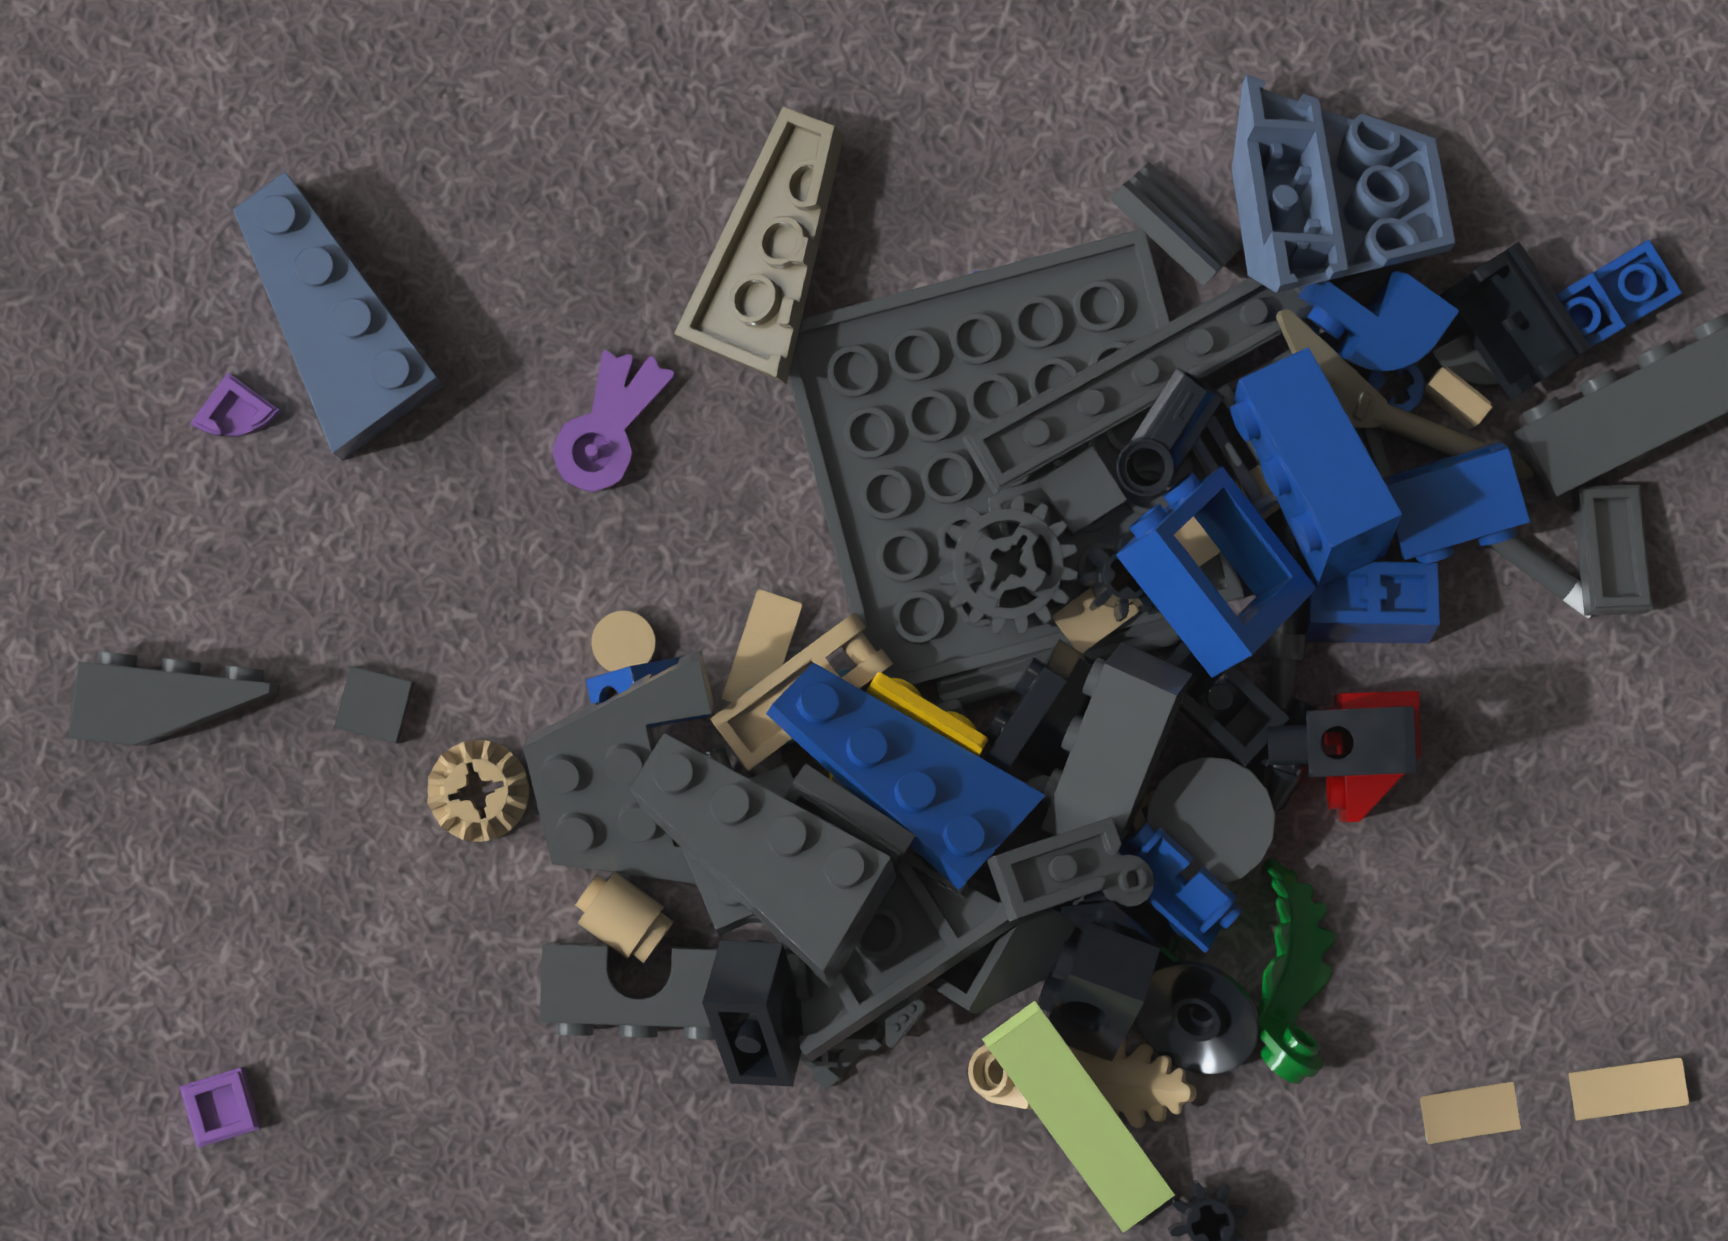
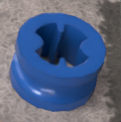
[1366,363,1425,412]

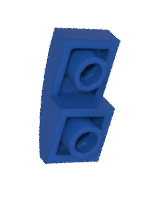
[1556,239,1682,350]

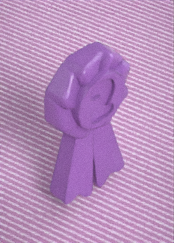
[552,350,675,493]

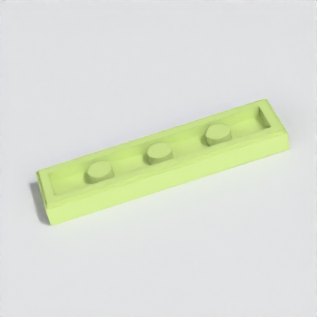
[982,1001,1175,1233]

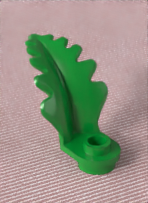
[1257,858,1335,1084]

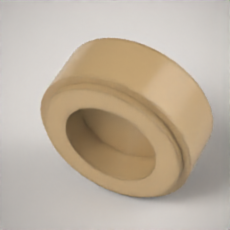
[592,611,657,672]

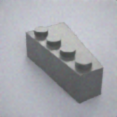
[630,733,897,989]

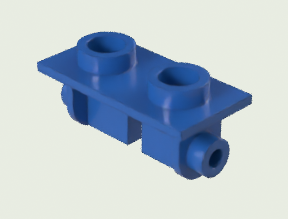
[1119,823,1242,953]

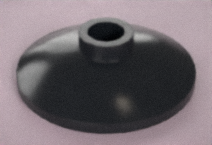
[1136,961,1260,1074]

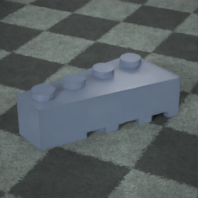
[233,171,445,460]

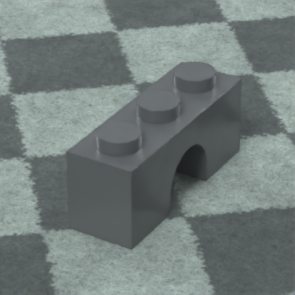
[540,942,718,1040]

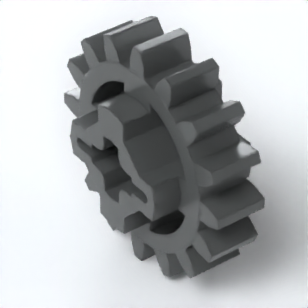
[938,495,1078,635]

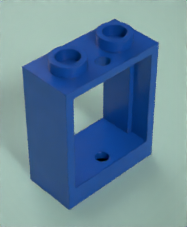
[1116,466,1317,678]

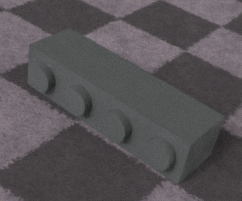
[1511,313,1728,501]

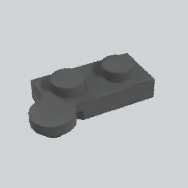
[987,817,1154,922]

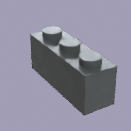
[1040,642,1193,849]

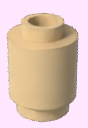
[575,871,674,963]

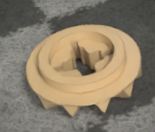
[427,740,529,842]

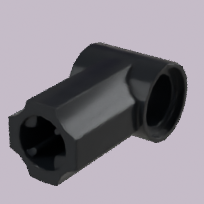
[1116,367,1225,496]

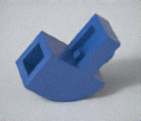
[1297,270,1459,371]

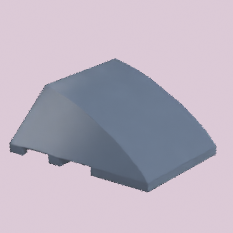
[1232,74,1455,293]

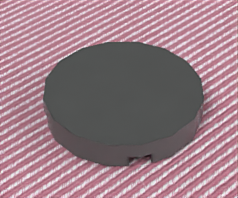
[1147,757,1275,884]

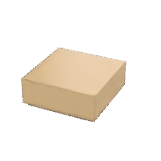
[1424,366,1492,430]

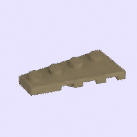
[674,107,844,384]

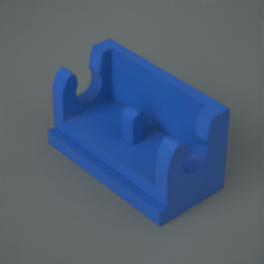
[1302,562,1440,644]

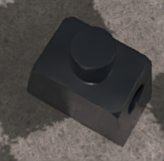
[1268,706,1417,777]

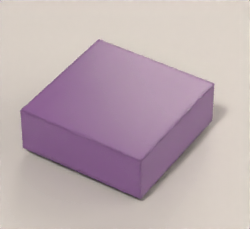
[179,1066,262,1148]

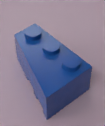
[1230,347,1402,588]

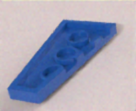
[766,662,1046,890]

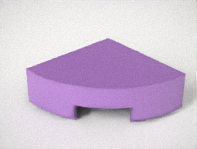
[190,372,282,437]

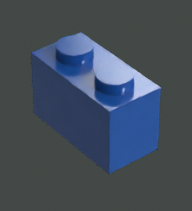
[1382,441,1530,564]

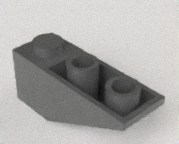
[69,651,280,746]

